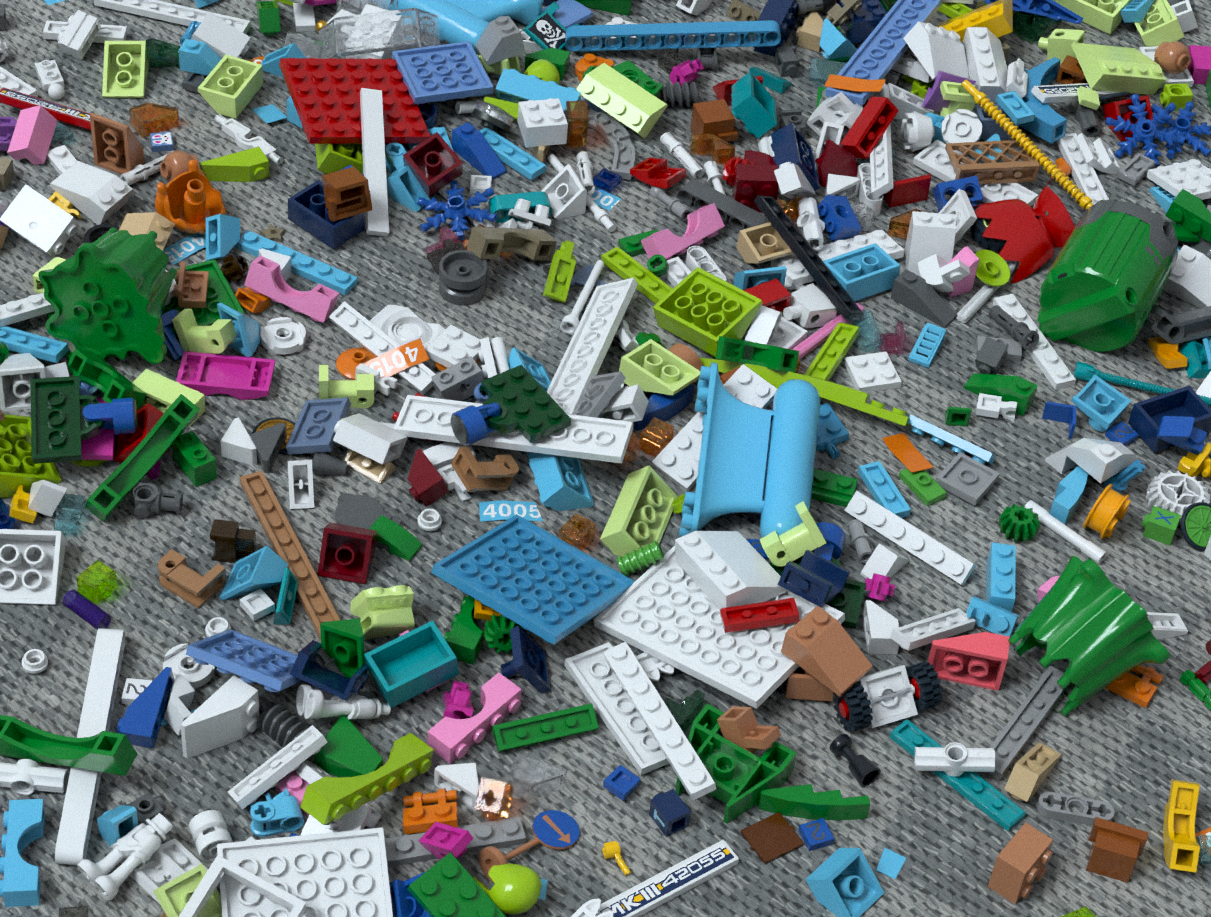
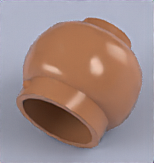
[1154,41,1191,75]
[160,150,200,182]

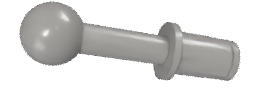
[650,186,692,221]

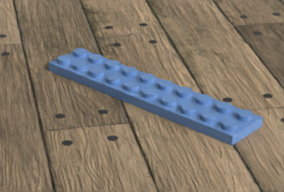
[826,0,943,105]

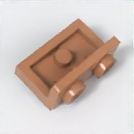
[174,261,209,308]

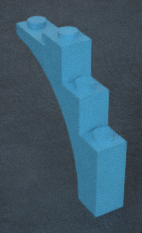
[1019,57,1067,144]

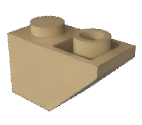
[796,11,823,52]

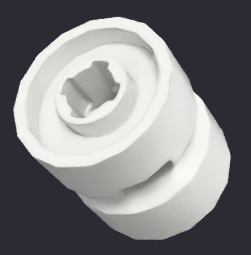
[189,810,233,863]

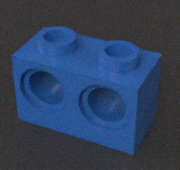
[932,175,983,212]

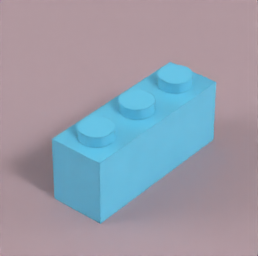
[986,542,1016,612]

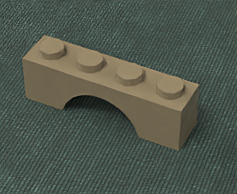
[467,227,557,261]

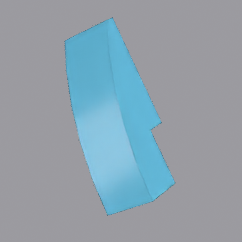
[1050,465,1088,524]

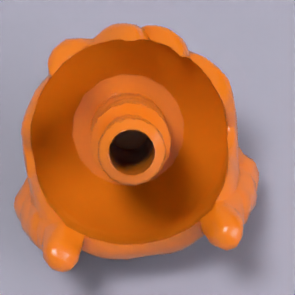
[155,159,226,234]

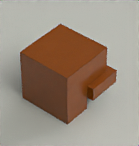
[690,99,738,148]
[322,167,372,222]
[1086,817,1149,883]

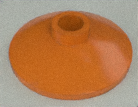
[336,348,376,380]

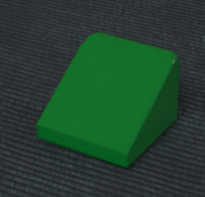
[944,407,972,427]

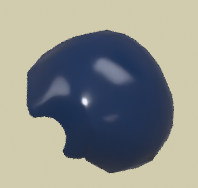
[417,102,438,129]

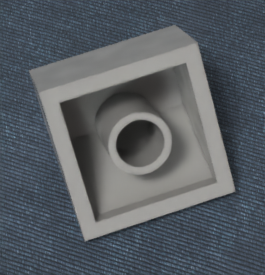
[475,16,525,65]

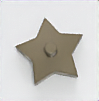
[260,224,285,242]

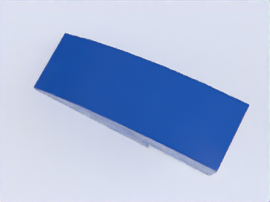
[634,384,694,431]

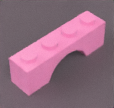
[641,203,725,261]
[244,255,339,323]
[427,672,521,764]

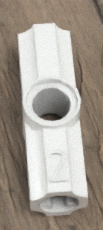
[797,197,825,251]
[914,742,995,777]
[0,759,68,795]

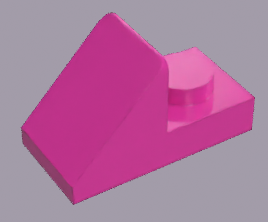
[419,822,474,859]

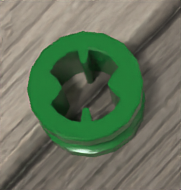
[647,254,669,277]

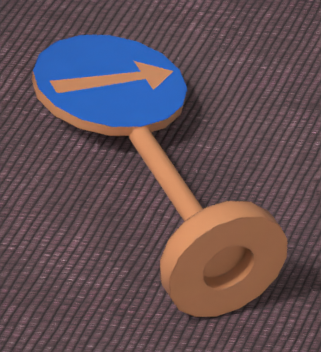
[478,810,580,883]

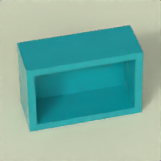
[731,71,777,138]
[364,620,459,708]

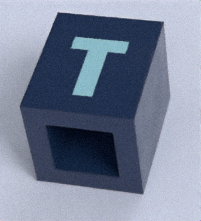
[649,789,691,837]

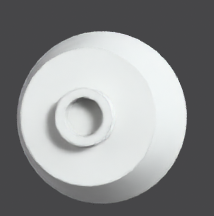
[901,111,935,152]

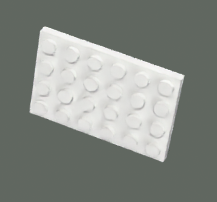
[217,827,393,917]

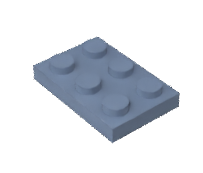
[286,397,351,454]

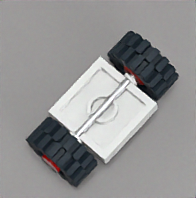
[833,661,943,732]

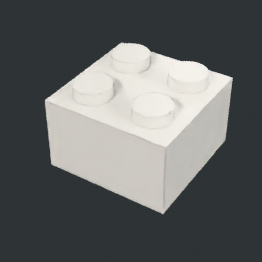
[517,98,568,147]

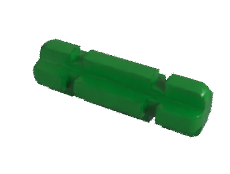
[1180,670,1211,711]

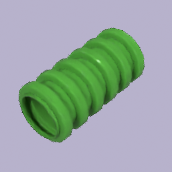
[617,541,664,576]

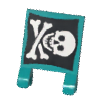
[523,2,580,50]

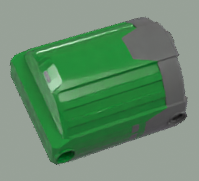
[1037,199,1178,352]

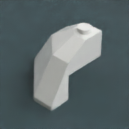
[1045,438,1143,483]

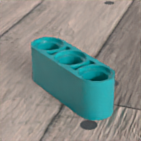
[488,191,553,223]

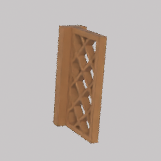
[945,140,1040,185]

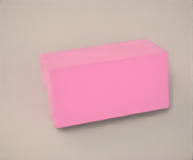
[7,105,57,165]

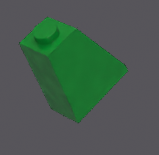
[314,715,383,778]

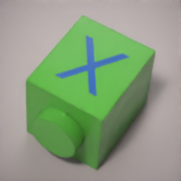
[1141,506,1181,546]

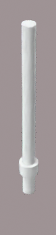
[547,154,616,232]

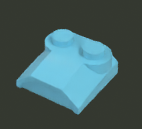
[1071,375,1132,432]

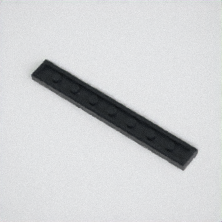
[754,195,864,320]

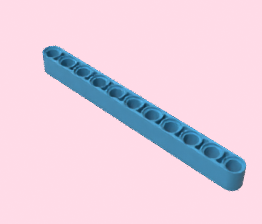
[565,20,781,51]

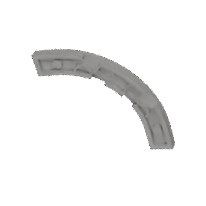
[574,103,635,180]

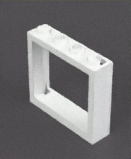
[179,855,308,917]

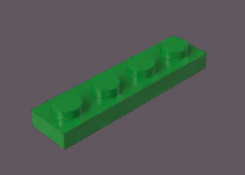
[492,703,599,753]

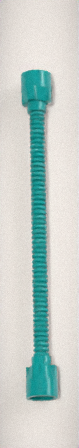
[1074,361,1211,406]

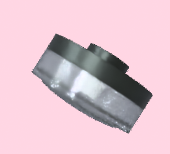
[471,100,515,133]

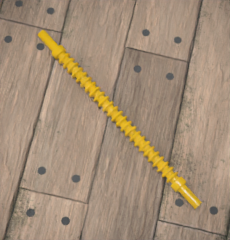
[961,79,1093,210]

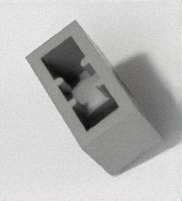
[431,356,484,401]

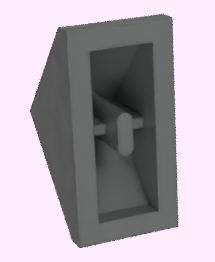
[250,423,287,474]

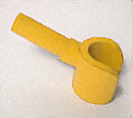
[602,841,631,876]

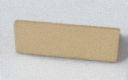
[343,449,397,484]

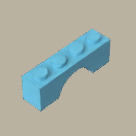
[0,799,45,907]

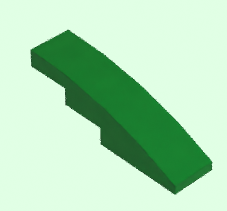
[757,784,870,821]

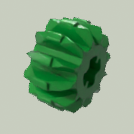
[999,504,1040,544]
[483,614,527,654]

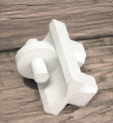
[508,199,551,229]

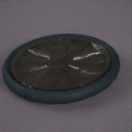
[1099,92,1131,105]

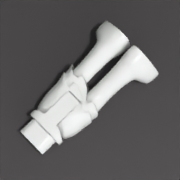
[296,684,390,720]
[77,813,173,900]

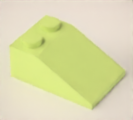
[1133,0,1185,47]
[102,41,149,98]
[619,339,700,395]

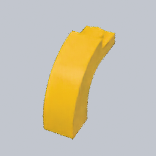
[1163,779,1200,872]

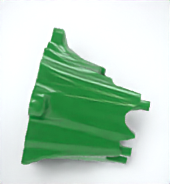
[38,228,177,364]
[1008,556,1170,717]

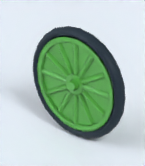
[1181,502,1211,551]

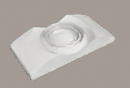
[370,305,445,370]

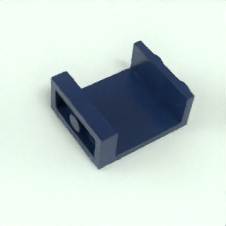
[778,549,850,607]
[290,640,369,701]

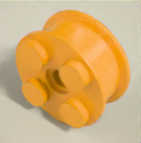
[1082,484,1131,540]

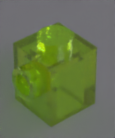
[76,560,118,605]

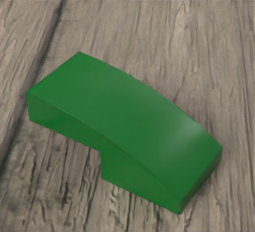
[369,515,422,562]

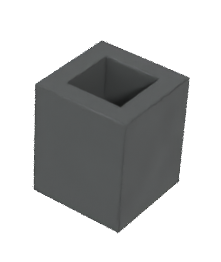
[975,337,1008,375]

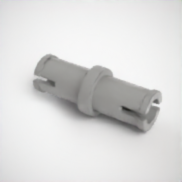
[847,519,872,563]

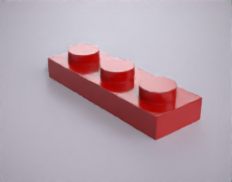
[720,598,799,633]

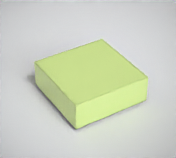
[1077,86,1100,110]

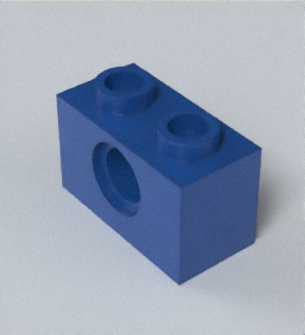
[817,195,862,242]

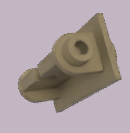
[726,0,761,21]
[826,0,864,28]

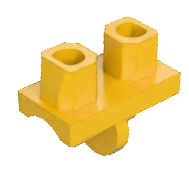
[1177,442,1211,478]

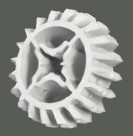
[1146,470,1210,526]

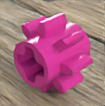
[865,573,896,601]

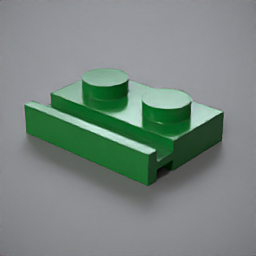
[811,469,858,507]

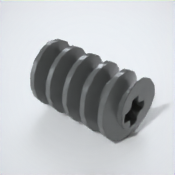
[656,82,699,107]
[257,704,308,747]

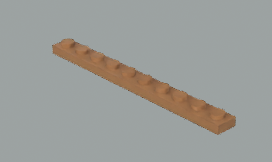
[239,471,340,641]

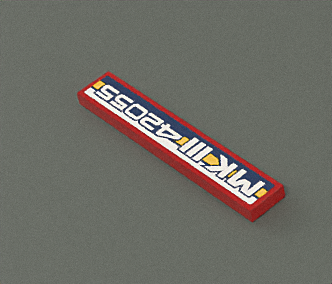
[0,87,91,130]

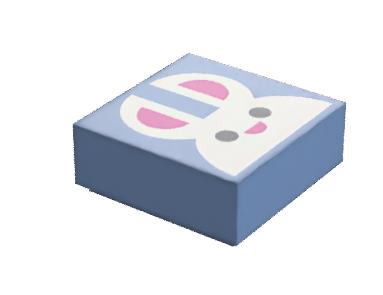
[150,132,174,152]

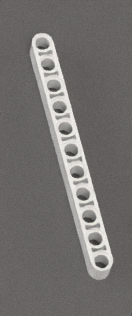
[55,628,125,865]

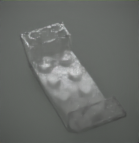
[319,8,440,59]

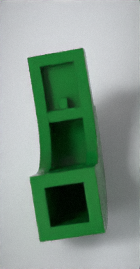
[715,336,799,373]

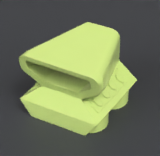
[350,585,415,640]

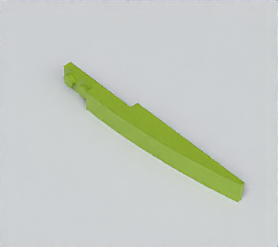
[700,358,909,426]

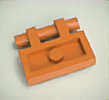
[1105,665,1164,708]
[403,788,458,834]

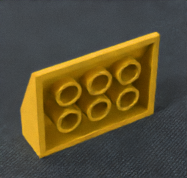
[936,0,1013,42]

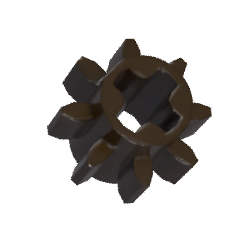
[221,254,248,282]

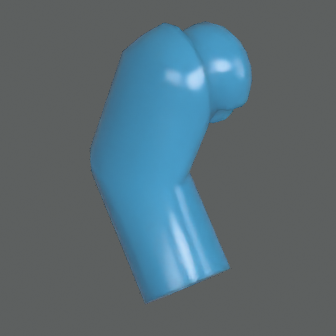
[180,21,201,45]

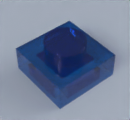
[593,168,622,192]

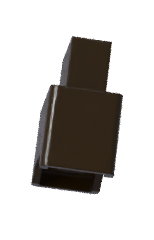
[210,519,257,563]

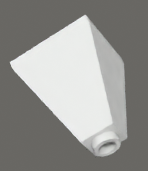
[0,353,46,411]

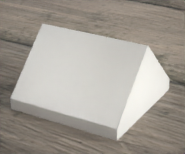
[541,164,587,220]

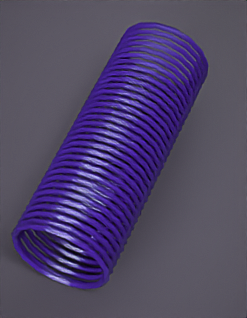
[63,589,111,630]

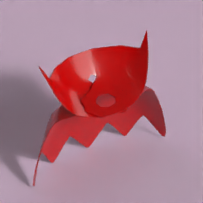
[972,177,1075,284]

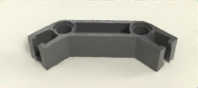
[1144,305,1211,344]

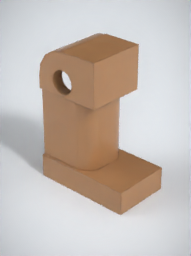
[451,446,519,492]
[158,549,226,609]

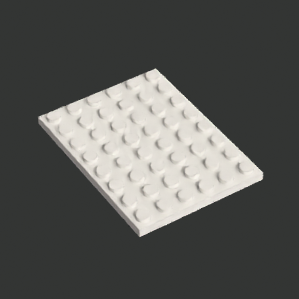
[594,546,845,709]

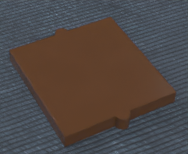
[740,812,804,864]

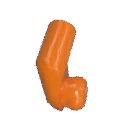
[1055,158,1071,177]

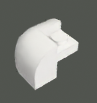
[807,92,863,140]

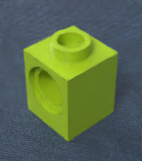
[1160,83,1193,111]

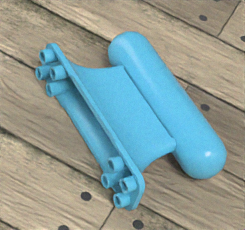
[369,0,544,55]
[679,362,820,538]

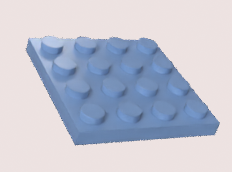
[392,41,494,104]
[186,629,303,692]

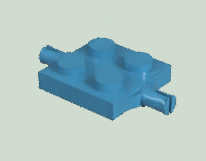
[816,403,849,459]

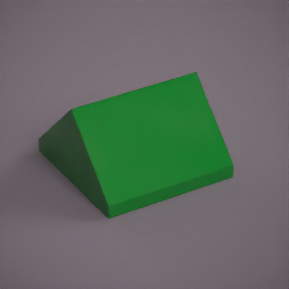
[320,618,365,679]

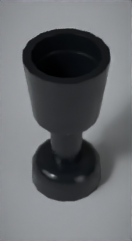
[829,734,881,787]

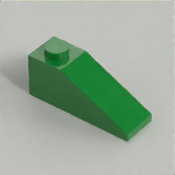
[255,1,280,36]
[963,373,1038,416]

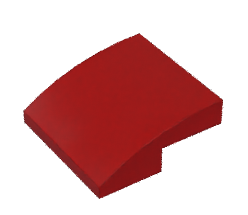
[630,158,687,189]

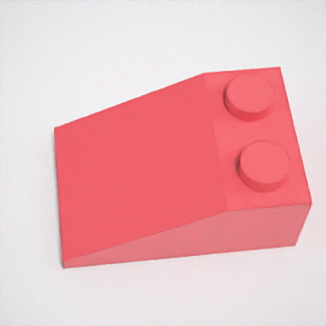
[927,632,1010,691]

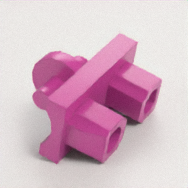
[670,59,704,86]
[442,680,474,719]

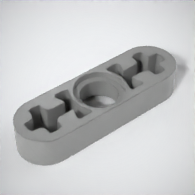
[1037,791,1115,826]

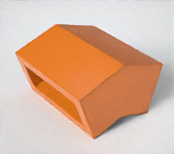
[235,286,271,314]

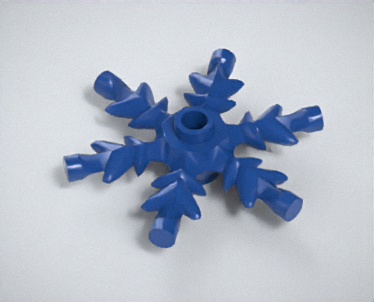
[1105,94,1185,168]
[1151,102,1211,159]
[417,180,497,241]

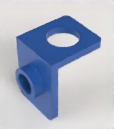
[1042,402,1077,439]

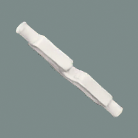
[215,114,283,166]

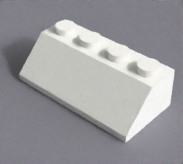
[962,27,1009,103]

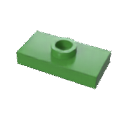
[899,468,947,507]

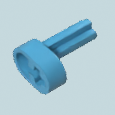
[1104,460,1145,493]

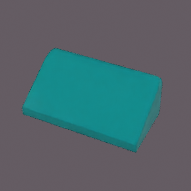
[749,67,792,94]
[1180,340,1211,379]
[273,568,299,625]

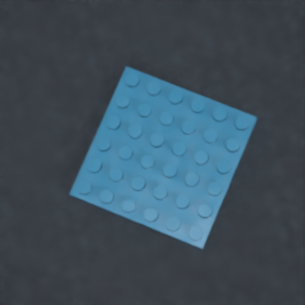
[431,514,635,645]

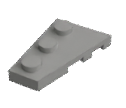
[574,371,626,418]

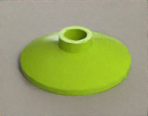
[975,250,1010,287]

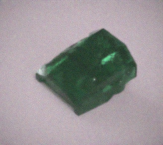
[1012,11,1062,43]

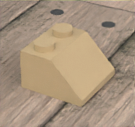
[118,212,175,251]
[736,222,794,264]

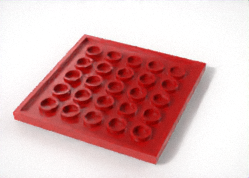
[279,58,430,144]

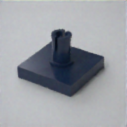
[501,625,551,693]

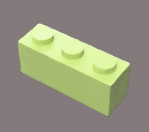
[132,369,205,427]

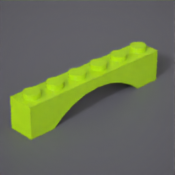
[300,733,434,825]

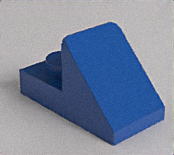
[1157,416,1207,455]

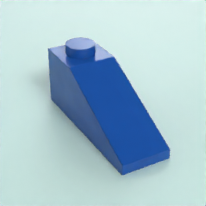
[452,122,507,180]
[117,667,174,748]

